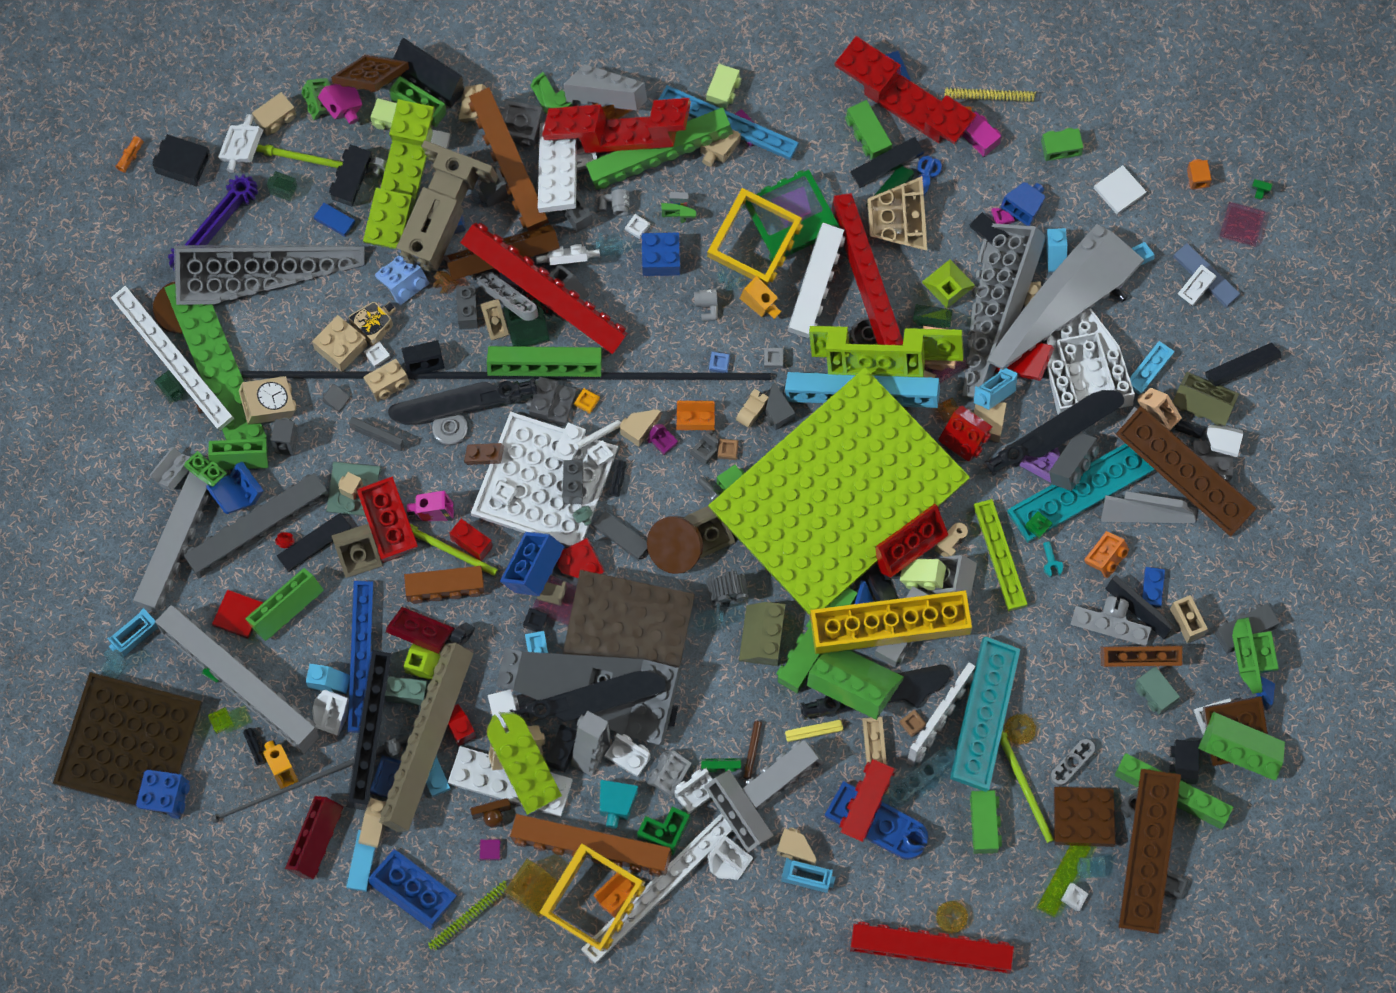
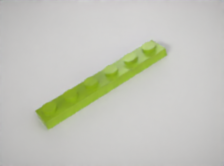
[973,499,1027,612]

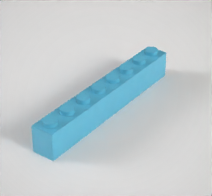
[785,372,940,408]

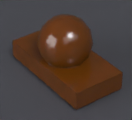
[470,798,511,828]

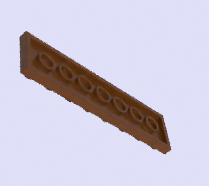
[1116,405,1257,537]
[1118,769,1181,934]

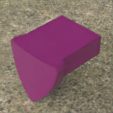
[647,424,678,455]

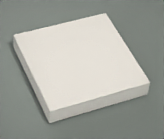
[1094,165,1146,215]

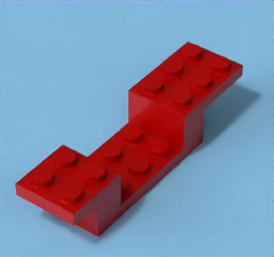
[834,36,977,145]
[542,98,691,153]

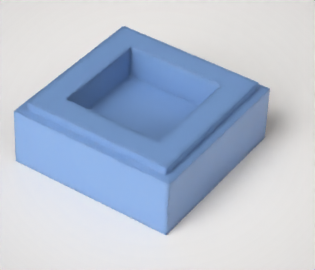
[709,352,730,373]

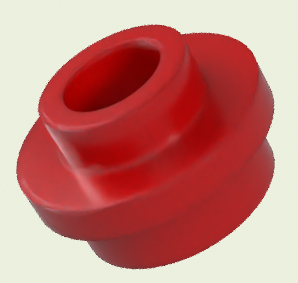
[275,532,295,548]

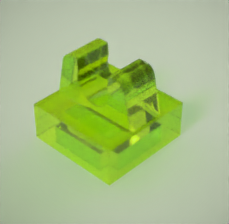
[208,707,234,734]

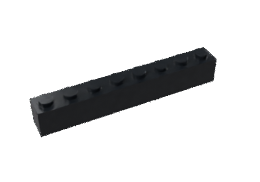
[346,650,392,810]

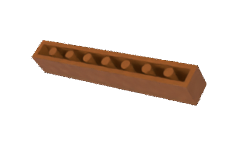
[468,87,549,231]
[510,814,672,877]

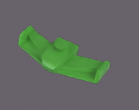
[530,72,574,115]

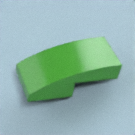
[184,451,227,487]

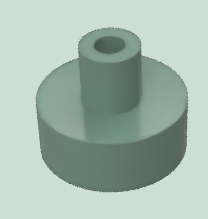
[572,506,593,526]

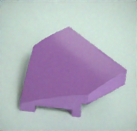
[1020,447,1060,483]

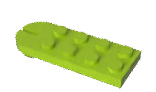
[487,712,562,815]

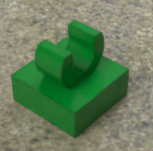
[1251,179,1272,200]
[1025,511,1053,539]

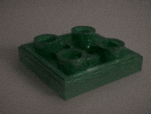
[913,304,953,329]

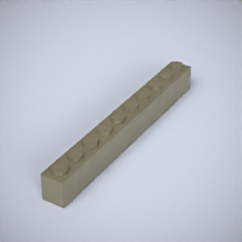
[379,643,474,832]

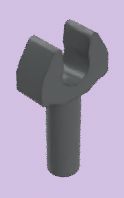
[698,477,723,501]

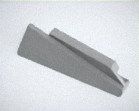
[1101,491,1197,523]

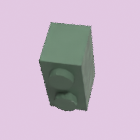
[1135,666,1180,715]
[385,677,428,706]

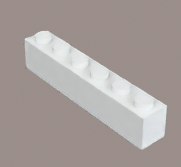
[787,223,845,338]

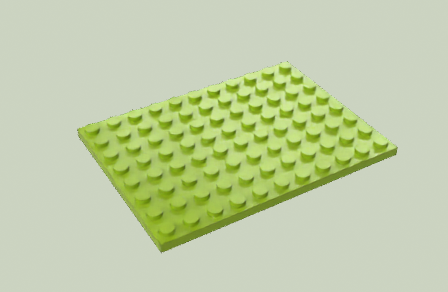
[708,367,970,616]

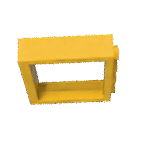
[707,188,803,286]
[539,843,645,951]

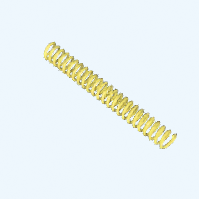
[944,88,1036,102]

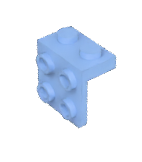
[375,256,430,305]

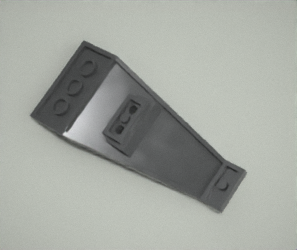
[496,647,682,745]

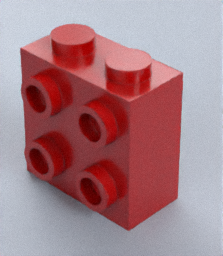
[938,405,993,462]

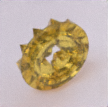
[1004,713,1036,745]
[936,901,968,933]

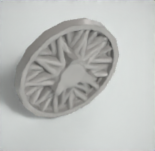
[432,414,468,445]

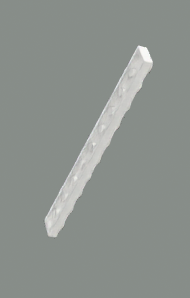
[111,286,234,431]
[581,813,733,965]

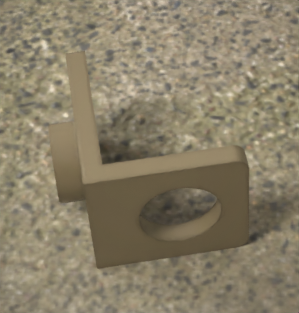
[537,581,567,606]

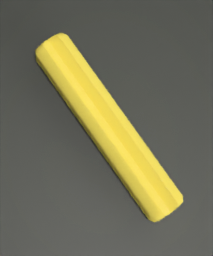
[785,720,843,742]

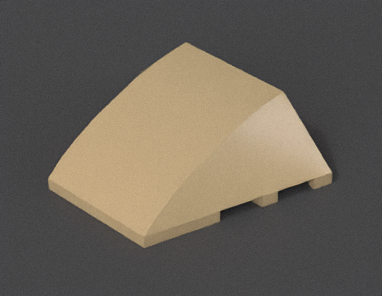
[868,176,927,251]

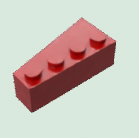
[839,759,897,843]

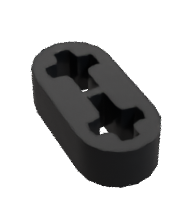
[450,622,475,645]

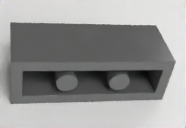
[1049,433,1100,491]
[1215,603,1280,654]

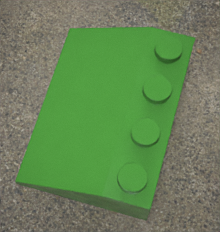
[807,650,904,720]

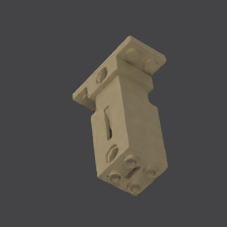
[396,140,498,272]

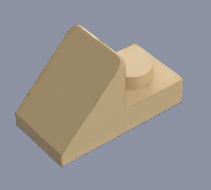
[480,299,509,340]

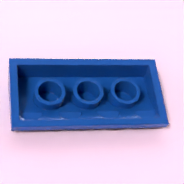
[368,849,457,930]

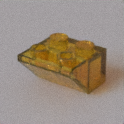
[504,859,558,918]

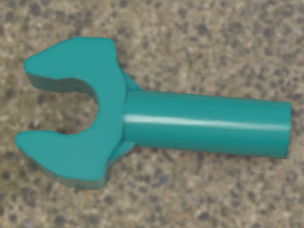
[1043,541,1063,578]

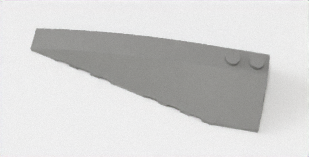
[963,223,1046,398]
[987,224,1144,370]
[174,245,364,305]

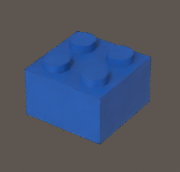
[642,233,680,276]

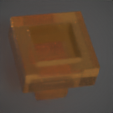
[433,271,458,294]
[936,397,959,423]

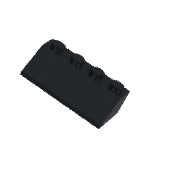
[393,38,464,108]

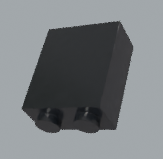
[152,134,211,187]

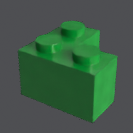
[637,807,690,855]

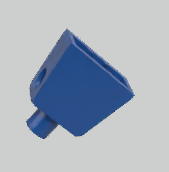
[1001,182,1045,226]

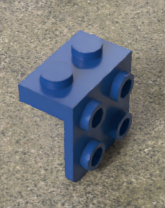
[206,462,264,514]
[136,770,190,819]

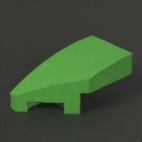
[661,203,696,223]

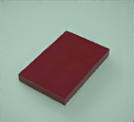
[386,607,455,654]

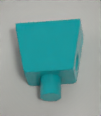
[600,780,638,829]

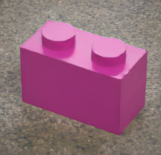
[962,112,1001,157]

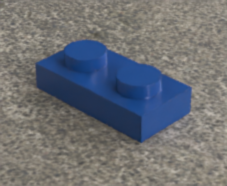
[1142,567,1165,608]

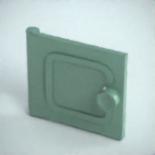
[326,461,381,516]

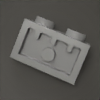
[150,447,190,491]
[647,750,692,797]

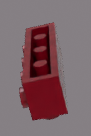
[285,796,344,880]

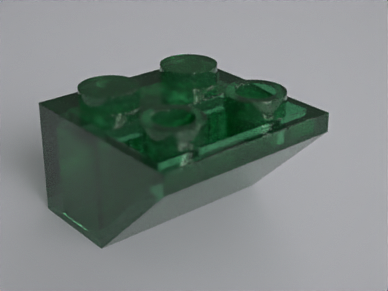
[503,299,550,347]

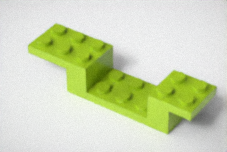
[363,99,435,250]
[809,326,964,377]

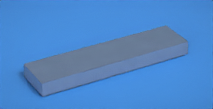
[1173,243,1240,308]

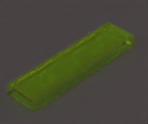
[1036,846,1091,918]

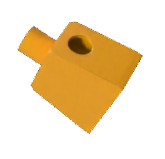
[739,276,782,319]
[263,740,299,789]

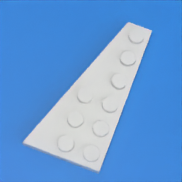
[907,662,976,767]

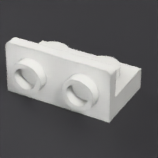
[604,733,650,778]

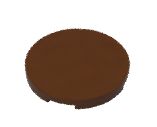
[153,281,183,334]
[647,516,703,574]

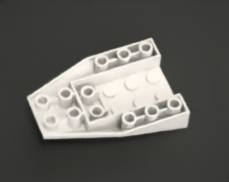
[1047,308,1135,414]

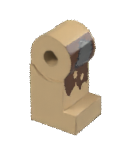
[935,523,968,557]

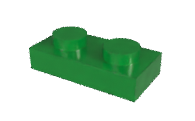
[701,758,741,772]

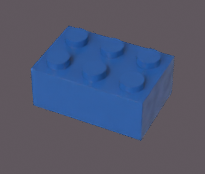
[500,532,565,596]

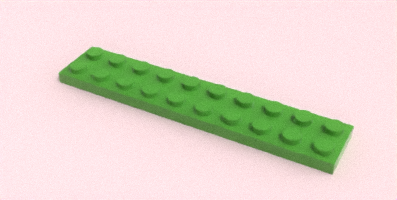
[164,284,267,440]

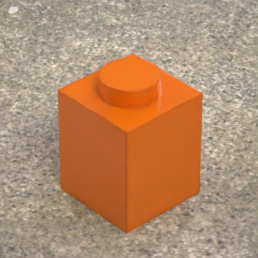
[1187,159,1212,190]

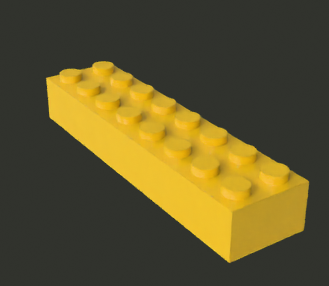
[810,590,972,654]

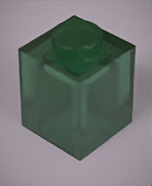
[267,171,298,201]
[154,370,185,403]

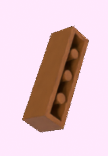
[404,566,485,604]
[1100,645,1182,667]

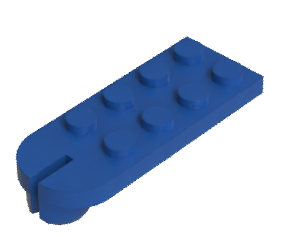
[824,781,928,860]

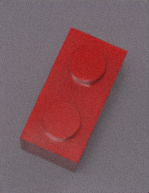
[449,518,493,561]

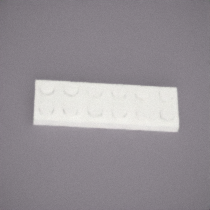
[538,122,577,213]
[448,746,573,817]

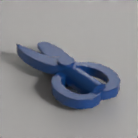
[917,156,942,196]

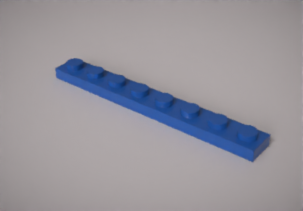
[348,581,373,733]

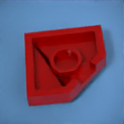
[556,537,605,578]

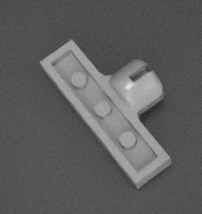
[1070,596,1151,646]

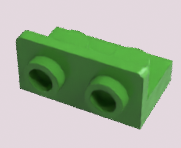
[302,78,330,120]

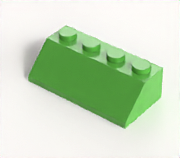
[1198,712,1285,781]

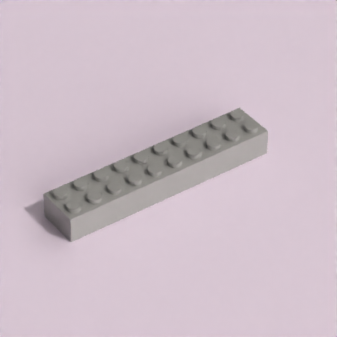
[155,605,320,755]

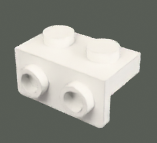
[674,769,713,814]

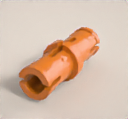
[115,136,144,173]

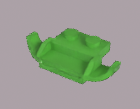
[1232,617,1278,694]

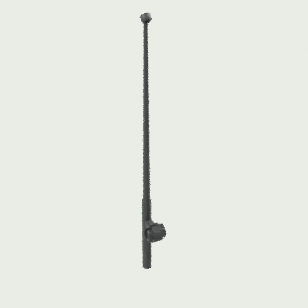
[211,733,412,823]

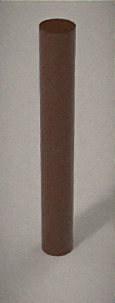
[743,721,762,779]

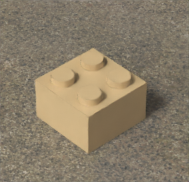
[312,315,368,371]

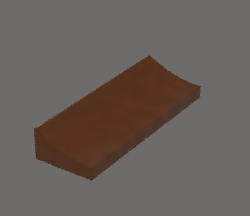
[444,224,560,281]

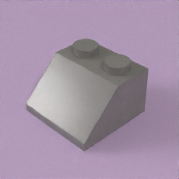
[927,555,977,599]

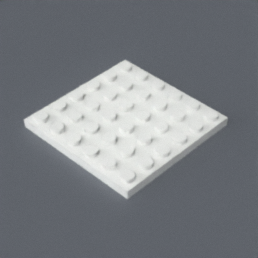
[471,412,618,547]

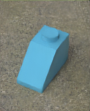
[1045,228,1067,272]
[306,664,350,695]

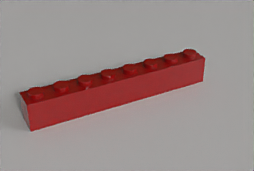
[850,922,1014,974]

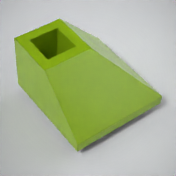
[922,259,975,309]
[403,644,441,681]

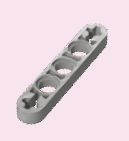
[477,271,538,321]

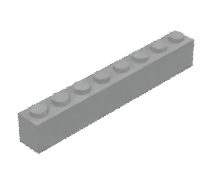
[133,472,211,613]

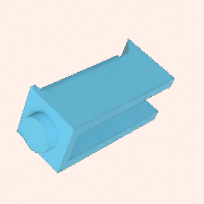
[974,368,1017,410]
[107,608,158,657]
[781,857,836,893]

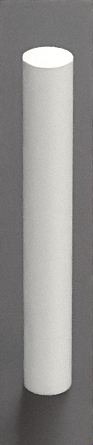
[574,420,621,450]

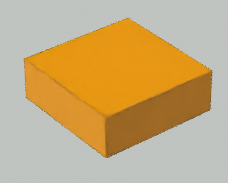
[574,388,600,414]

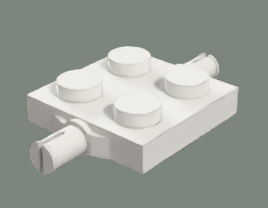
[218,114,263,173]
[536,244,600,265]

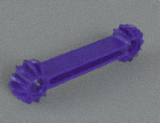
[168,174,258,272]

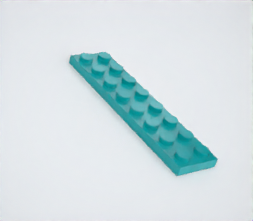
[1007,443,1156,543]
[950,636,1020,792]

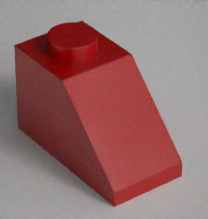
[447,704,476,746]

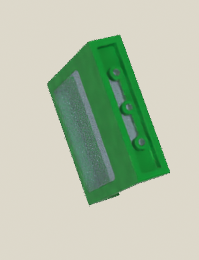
[742,170,840,262]

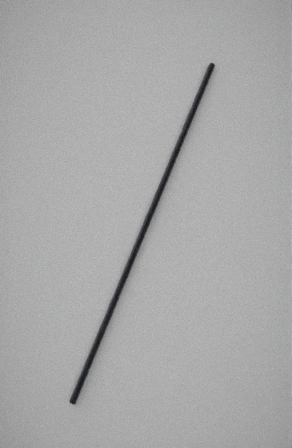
[241,371,771,380]

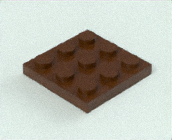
[331,55,409,92]
[1203,696,1268,766]
[1054,787,1115,847]

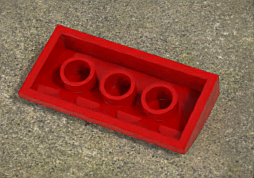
[356,476,418,563]
[876,504,949,578]

